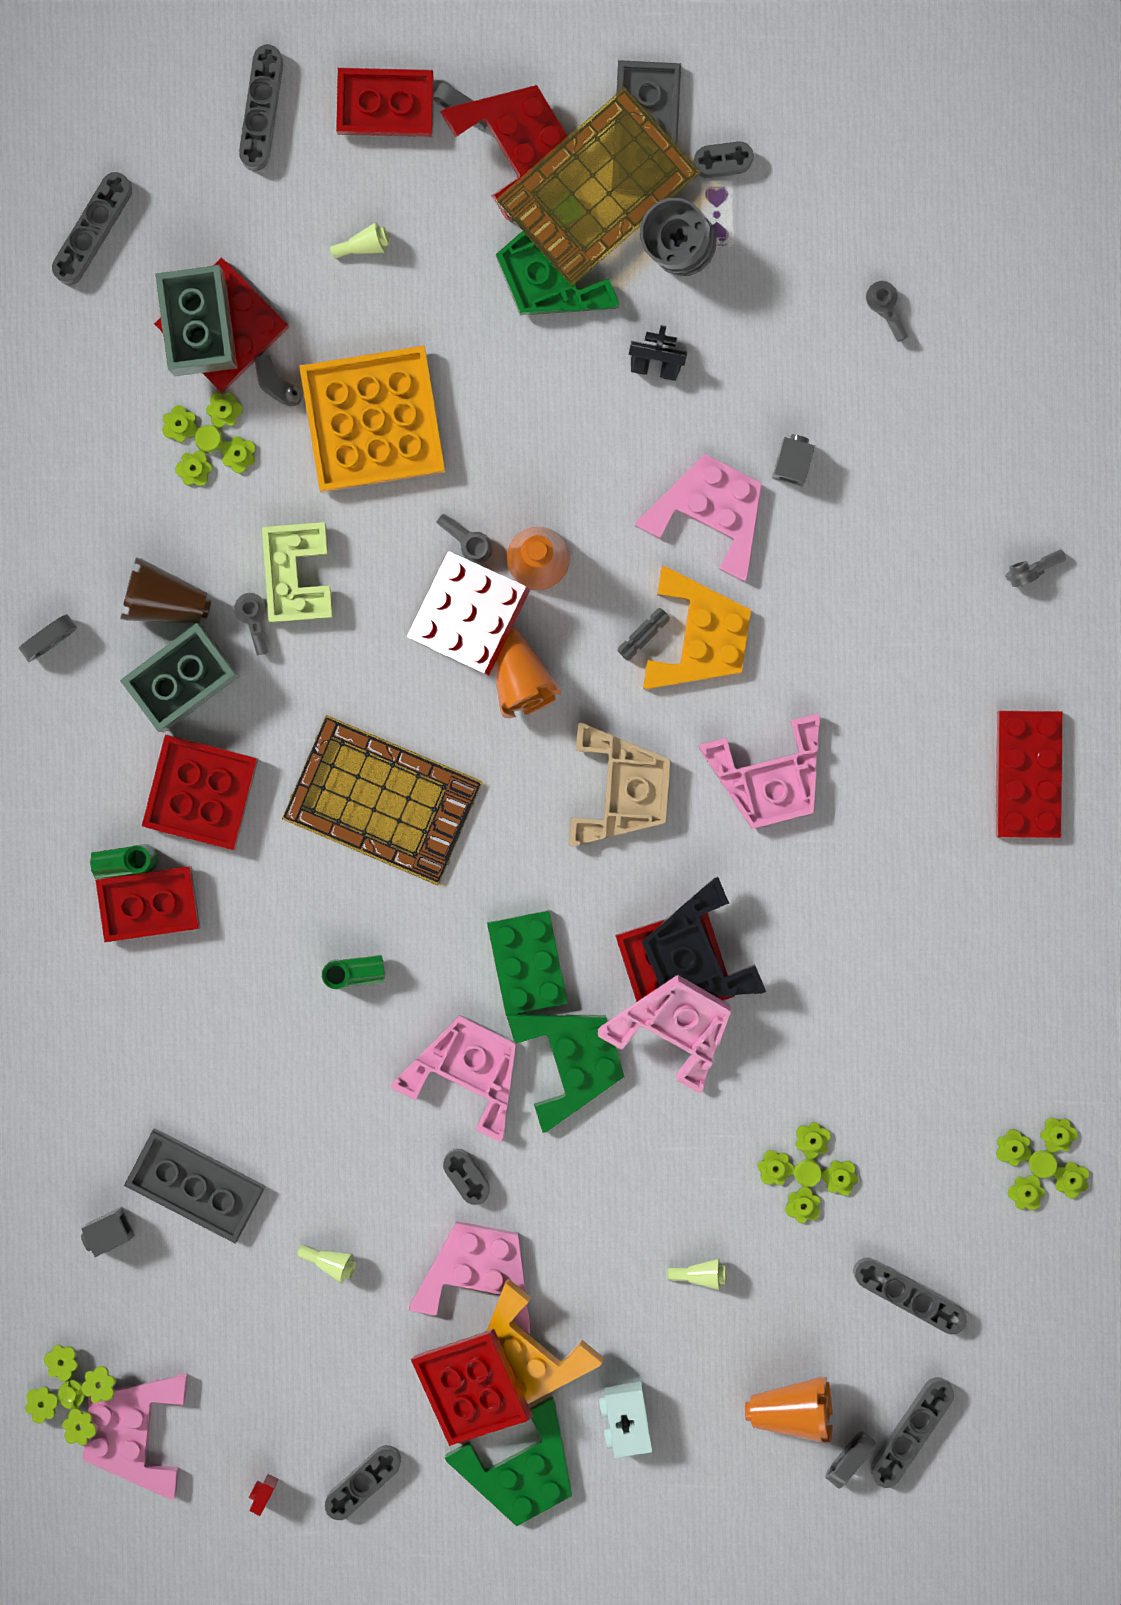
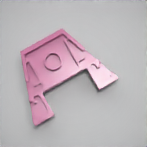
[635,454,761,582]
[698,713,820,829]
[598,975,731,1093]
[390,1015,516,1142]
[409,1221,531,1334]
[83,1373,188,1499]

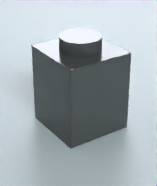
[772,434,815,486]
[81,1207,135,1257]

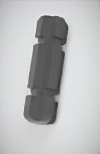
[617,608,670,661]

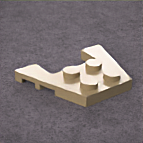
[569,723,671,846]

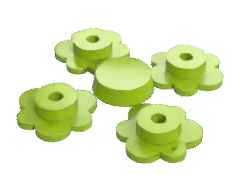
[162,393,256,486]
[996,1117,1089,1210]
[757,1122,859,1224]
[25,1344,116,1446]

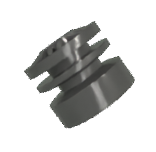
[640,197,717,276]

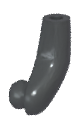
[254,355,302,407]

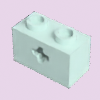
[599,1382,652,1458]

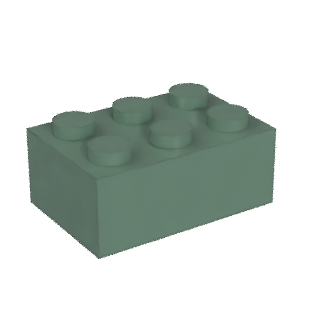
[155,265,238,376]
[120,623,240,733]

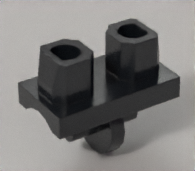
[628,325,687,381]

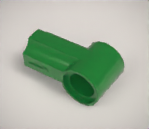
[90,844,158,879]
[321,955,385,989]

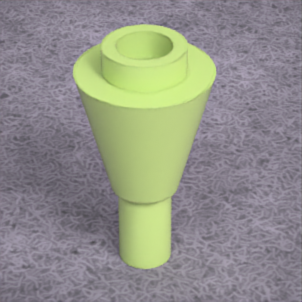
[330,222,390,259]
[297,1245,357,1284]
[668,1258,727,1291]

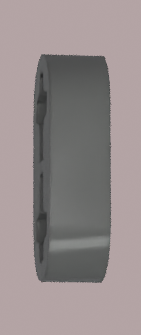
[433,83,487,130]
[693,141,754,178]
[19,614,77,662]
[443,1149,490,1205]
[825,1431,876,1489]

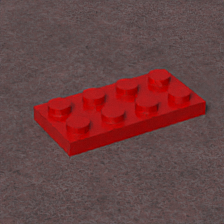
[996,711,1063,838]

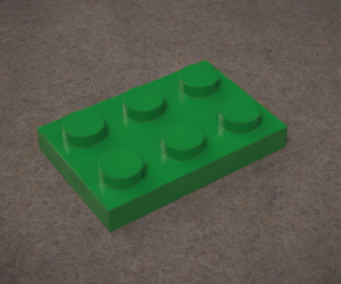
[487,910,568,1015]

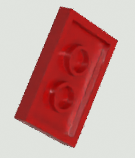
[336,68,434,137]
[95,866,200,943]

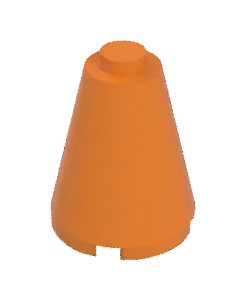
[507,527,570,590]
[493,629,562,718]
[745,1377,833,1443]

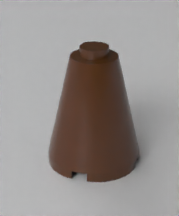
[120,557,212,623]

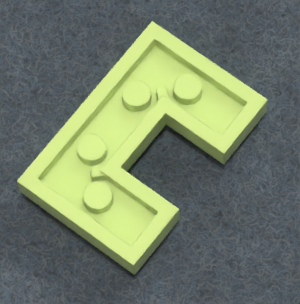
[262,522,333,623]

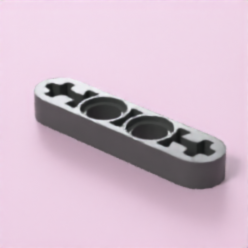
[239,44,283,171]
[52,172,132,285]
[853,1257,967,1335]
[871,1377,954,1488]

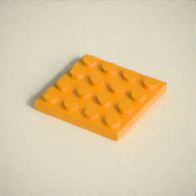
[299,345,446,493]

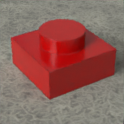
[248,1474,279,1516]

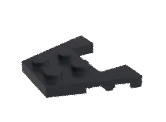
[641,876,766,997]

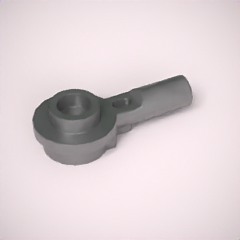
[866,281,909,343]
[436,513,493,564]
[1005,549,1066,587]
[234,593,269,656]

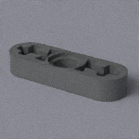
[325,1445,401,1520]

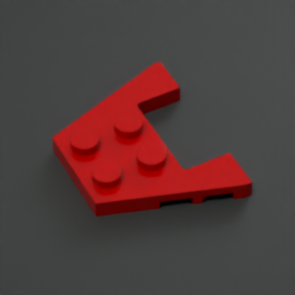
[440,85,569,220]

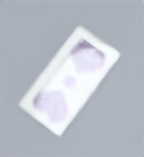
[701,181,734,247]

